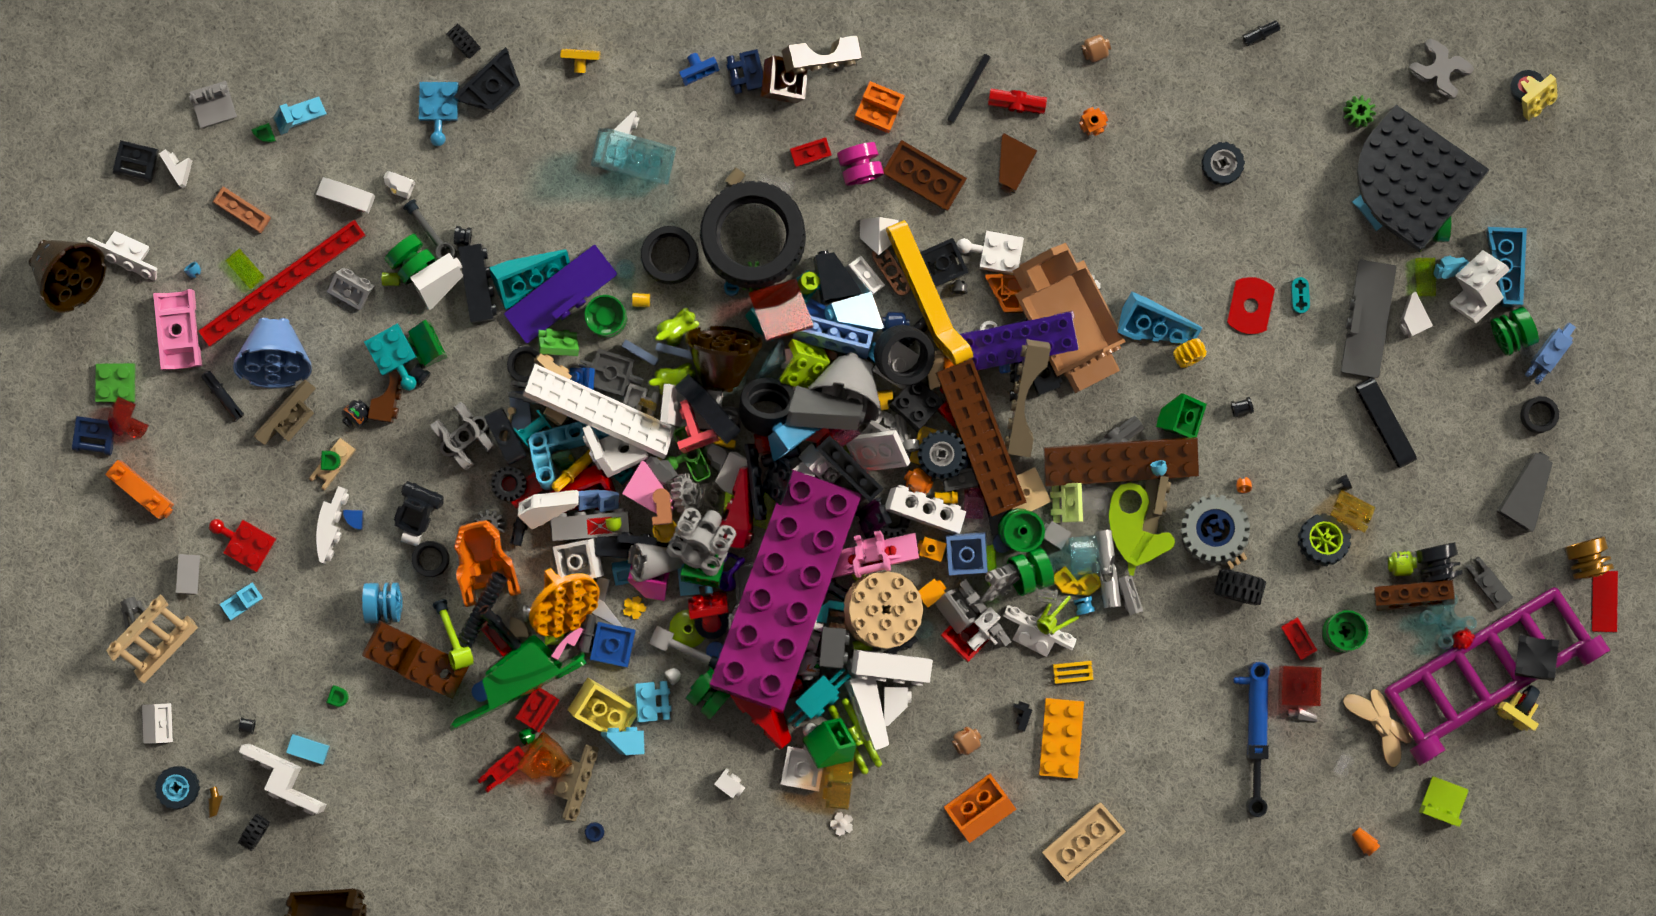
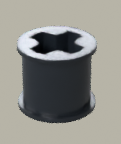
[239,717,256,734]

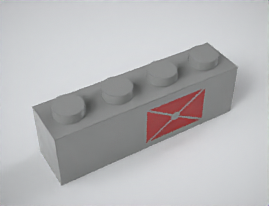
[551,508,630,541]

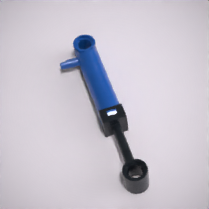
[1233,662,1270,817]

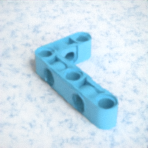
[529,421,609,490]

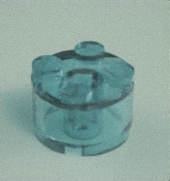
[1068,535,1100,575]

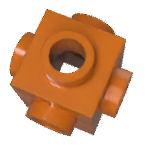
[1079,107,1108,136]

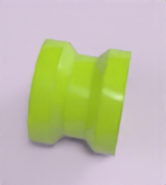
[797,272,819,295]

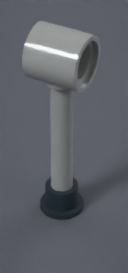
[649,626,719,670]

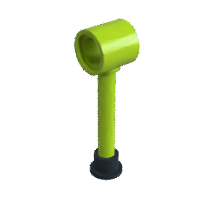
[432,599,474,670]

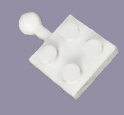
[957,231,1024,275]
[781,723,823,791]

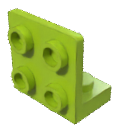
[779,339,830,389]
[1419,776,1468,827]

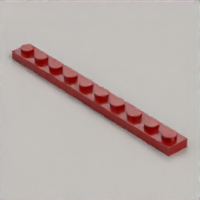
[198,220,366,347]

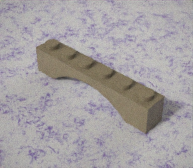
[1004,339,1051,457]

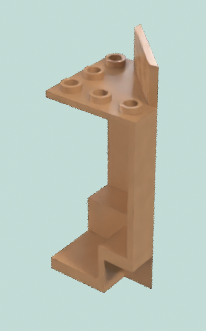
[1013,243,1126,393]

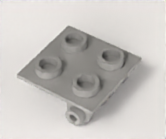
[189,81,237,128]
[980,563,1020,603]

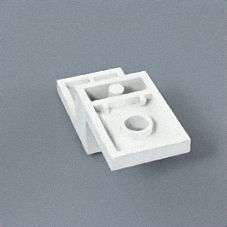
[239,744,327,815]

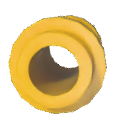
[934,490,958,504]

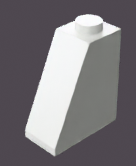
[410,253,463,310]

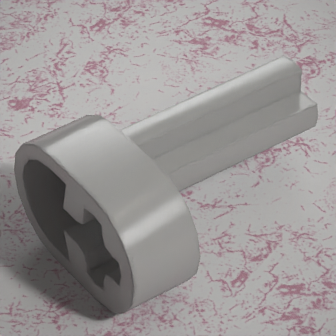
[895,414,919,453]

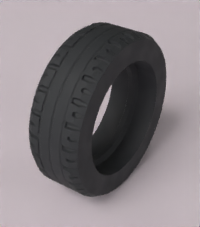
[700,181,806,289]

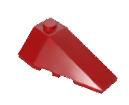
[550,465,620,513]
[730,695,792,749]

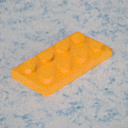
[1039,698,1084,779]

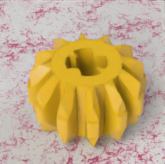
[1173,339,1207,368]

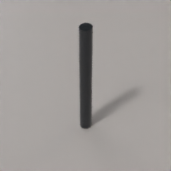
[947,54,991,123]

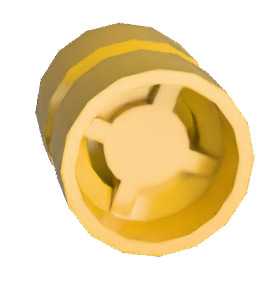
[652,521,677,543]

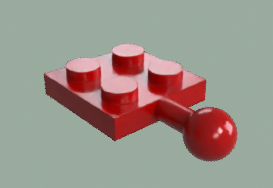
[209,519,277,572]

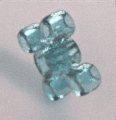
[1418,593,1477,650]

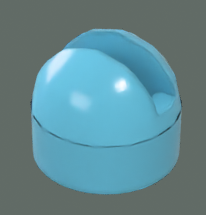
[1151,460,1167,476]

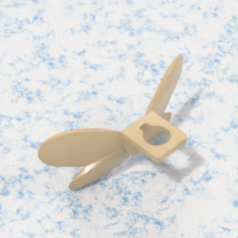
[1343,689,1412,767]

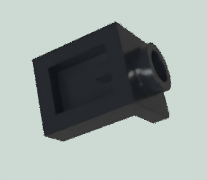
[1013,701,1033,732]

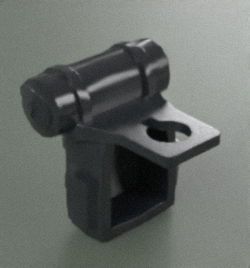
[394,481,444,536]

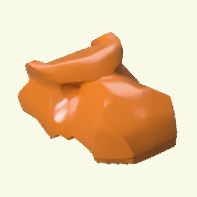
[454,520,521,607]

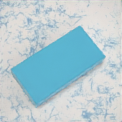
[286,734,330,765]

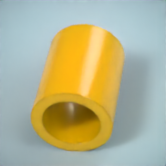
[632,293,650,307]

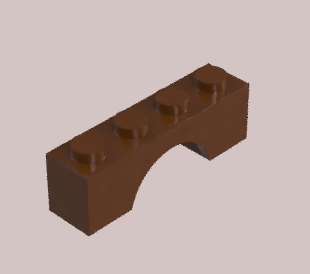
[368,369,402,423]

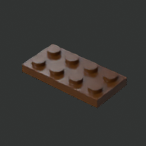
[883,140,967,212]

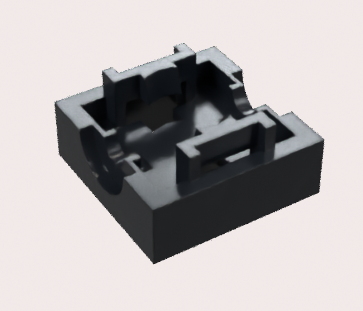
[920,238,969,288]

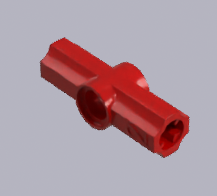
[988,88,1047,114]

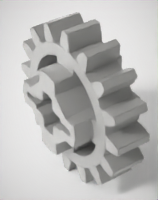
[671,474,700,515]

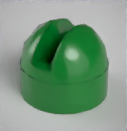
[519,729,535,746]

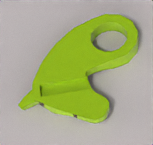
[1109,483,1175,576]

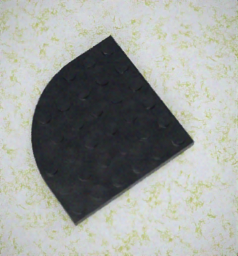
[1357,105,1490,252]

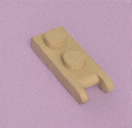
[309,438,356,491]

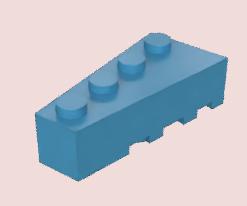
[1486,227,1527,308]

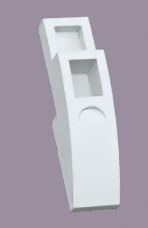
[316,486,349,564]

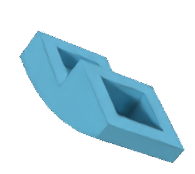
[220,582,263,621]

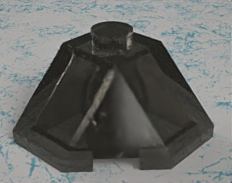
[694,481,725,522]

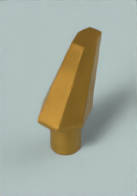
[208,787,223,818]

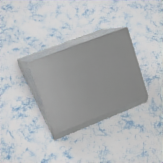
[935,588,979,634]

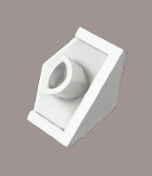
[860,217,898,255]

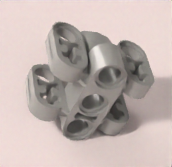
[430,402,497,470]
[667,508,736,576]

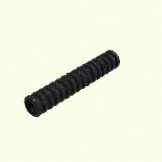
[451,572,507,651]

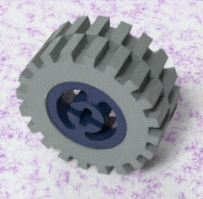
[1181,494,1250,566]

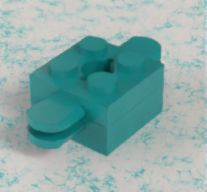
[787,668,850,729]

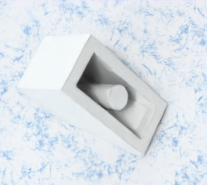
[1400,292,1433,337]
[884,687,911,726]

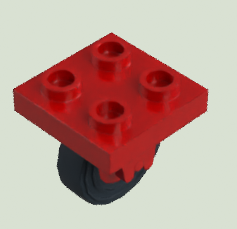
[688,591,729,639]

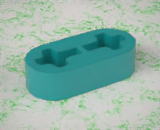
[1291,277,1310,314]

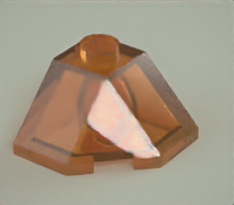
[517,731,572,779]

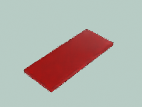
[1592,571,1618,632]

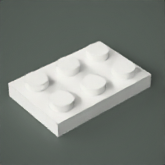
[844,430,910,471]

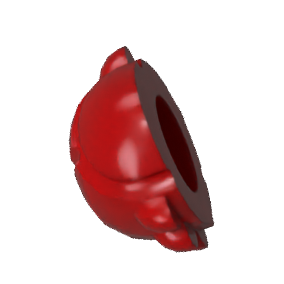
[1452,630,1475,650]

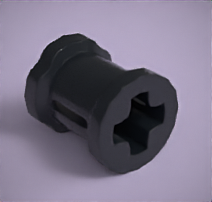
[1230,397,1254,418]

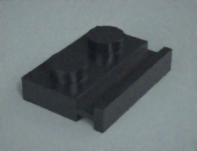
[855,497,892,539]

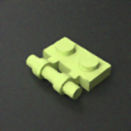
[1050,483,1083,523]

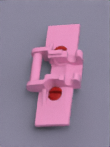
[832,530,919,578]

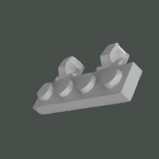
[958,579,1012,646]

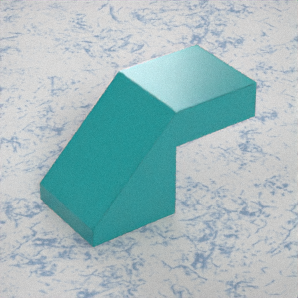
[817,600,845,623]

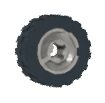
[1201,142,1245,185]

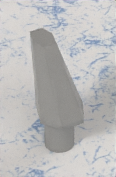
[1288,705,1317,722]

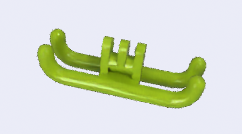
[828,698,882,775]

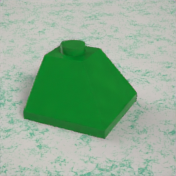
[1156,393,1207,438]

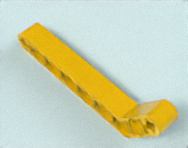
[886,220,973,365]

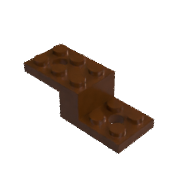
[362,621,469,699]

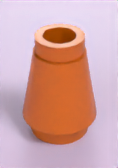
[1352,828,1380,856]

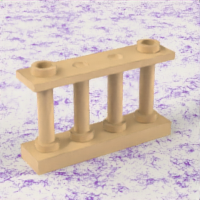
[106,594,198,683]

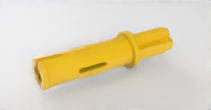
[551,449,593,492]

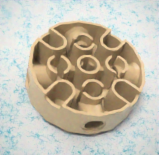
[844,571,923,649]

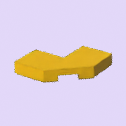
[1054,566,1101,596]

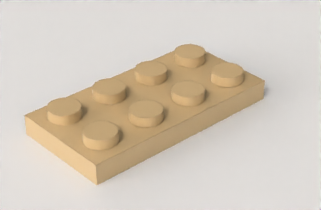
[1042,802,1126,882]

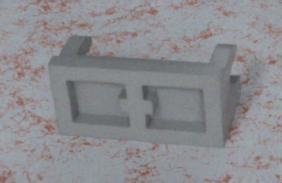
[176,554,200,594]

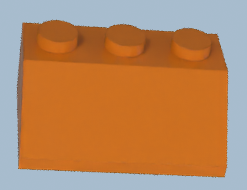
[944,774,1016,843]

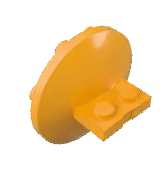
[529,568,600,638]

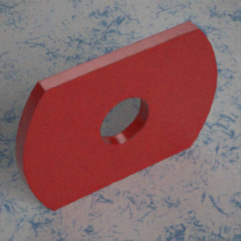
[1227,277,1275,334]

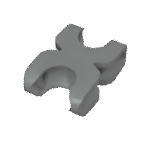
[1408,39,1474,99]

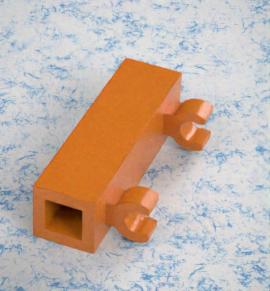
[105,460,174,519]

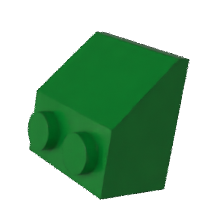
[408,320,447,367]

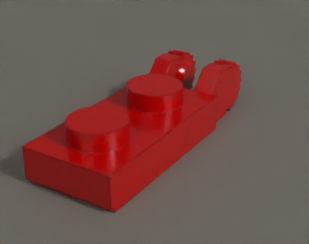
[477,745,530,793]

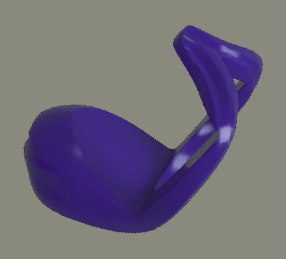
[719,552,745,592]

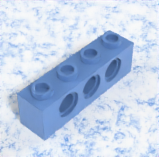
[793,313,874,359]

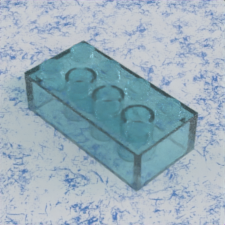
[590,128,677,185]

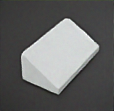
[845,256,885,295]
[714,452,747,495]

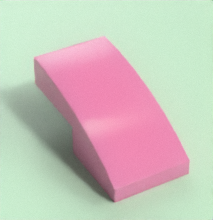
[551,628,583,660]

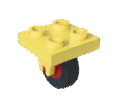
[1510,70,1558,121]
[1494,685,1540,731]

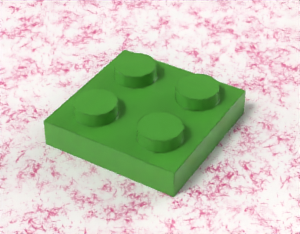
[95,363,135,402]

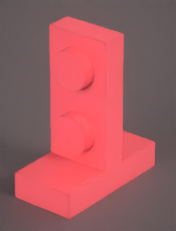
[677,400,719,454]

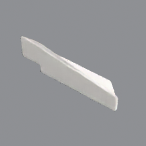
[844,658,889,750]

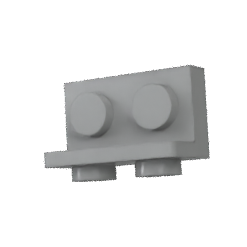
[327,268,375,310]

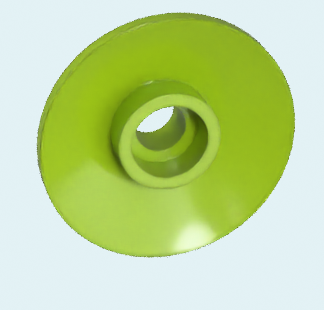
[669,609,705,648]

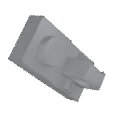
[1118,575,1143,615]

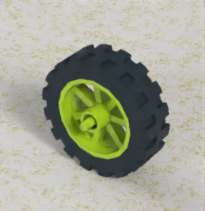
[1298,513,1351,566]

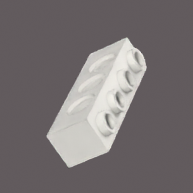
[885,485,966,534]

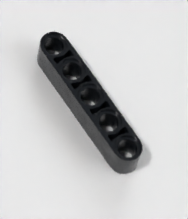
[1355,377,1417,469]

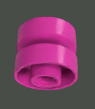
[837,142,884,186]

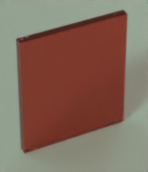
[749,279,814,341]

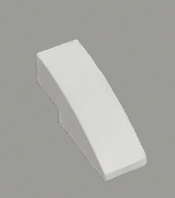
[316,177,375,214]

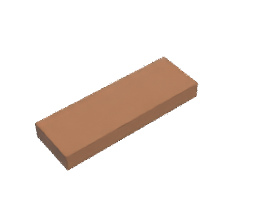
[213,187,271,233]

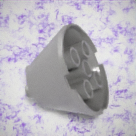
[808,353,881,425]

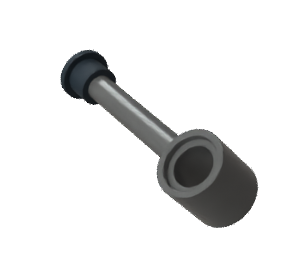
[403,199,457,259]

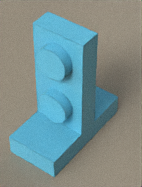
[273,97,327,135]

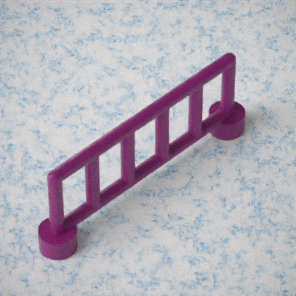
[1385,587,1611,766]

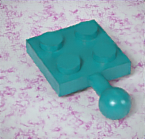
[364,323,417,391]

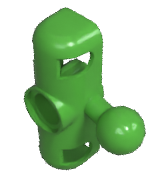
[665,426,711,482]

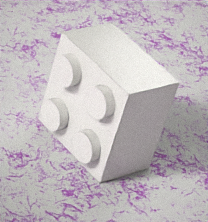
[553,538,604,578]

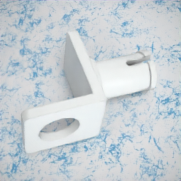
[967,607,1000,651]

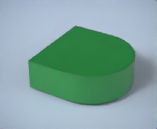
[321,451,341,471]
[326,685,349,707]

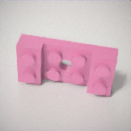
[153,289,202,371]

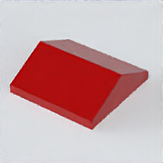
[940,623,989,663]

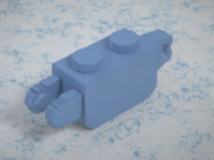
[1525,323,1576,384]

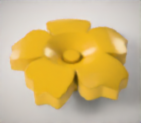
[623,596,646,619]

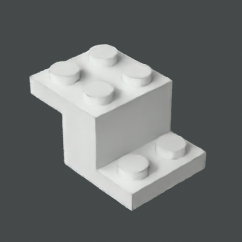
[1450,250,1509,323]

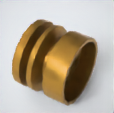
[1565,537,1614,579]

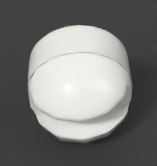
[664,668,681,685]

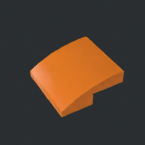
[854,81,905,133]

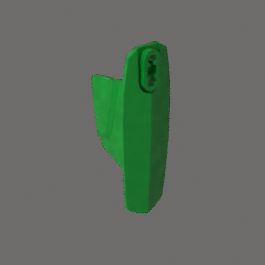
[449,635,586,732]

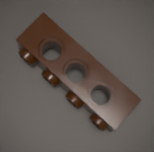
[1374,580,1455,611]

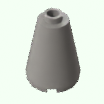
[628,543,684,582]

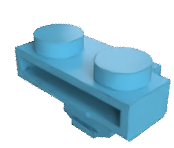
[1434,256,1469,279]

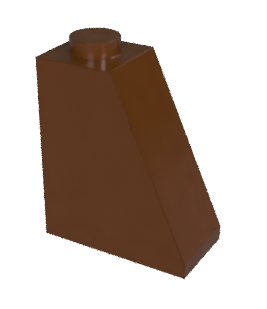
[998,133,1037,194]

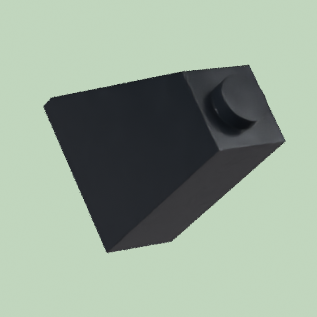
[813,250,861,303]

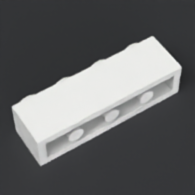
[851,649,933,686]

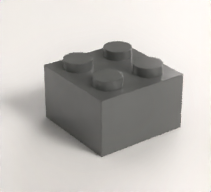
[820,627,850,668]

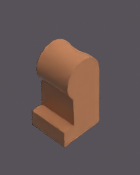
[652,488,673,525]

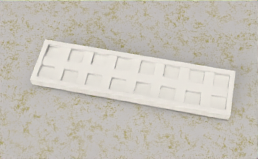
[523,364,675,459]

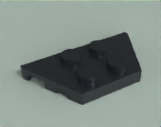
[453,47,520,113]

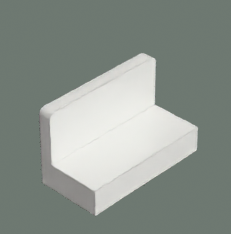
[142,703,173,743]

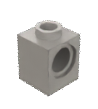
[1044,521,1071,550]

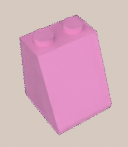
[622,461,675,514]

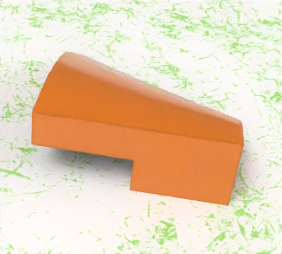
[985,274,1024,313]

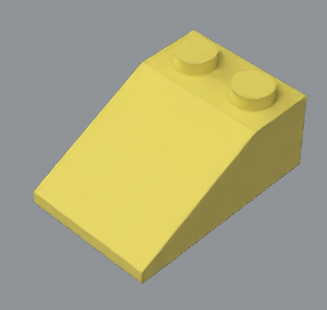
[567,678,637,732]

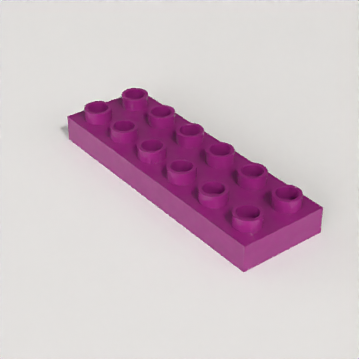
[710,469,862,714]

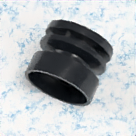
[1415,542,1463,583]

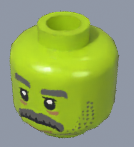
[1388,551,1417,576]

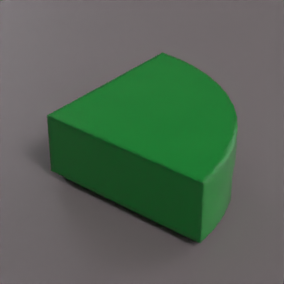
[251,123,276,143]

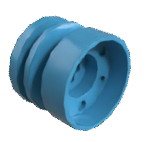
[362,583,403,623]

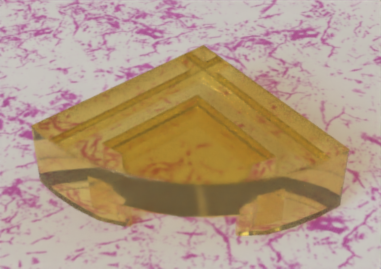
[638,398,658,412]

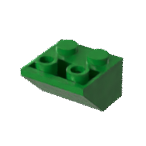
[803,718,856,769]

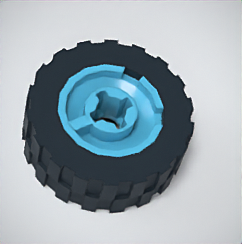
[155,766,200,809]

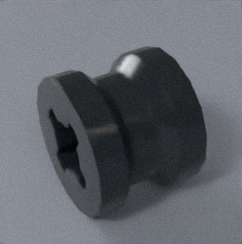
[454,226,472,246]
[409,364,431,388]

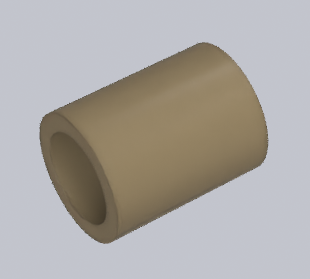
[725,167,745,187]

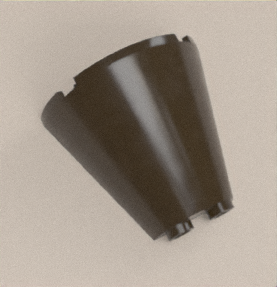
[284,888,367,916]

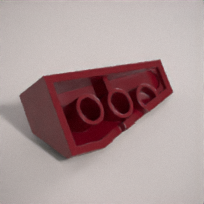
[716,466,754,548]

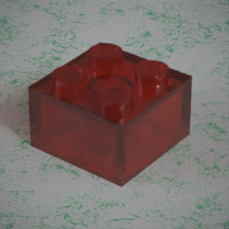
[1278,666,1322,706]

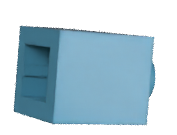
[601,727,644,755]

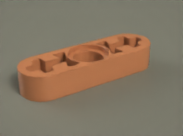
[872,249,910,296]

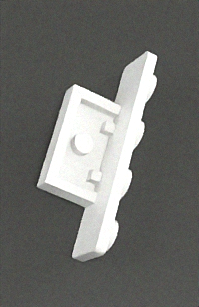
[86,231,157,281]
[1003,605,1076,657]

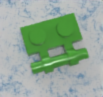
[538,329,579,356]

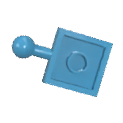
[419,82,458,146]

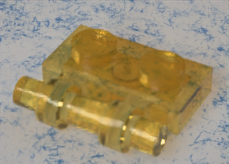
[1330,490,1375,533]

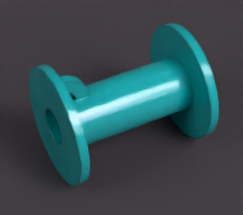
[513,410,552,448]

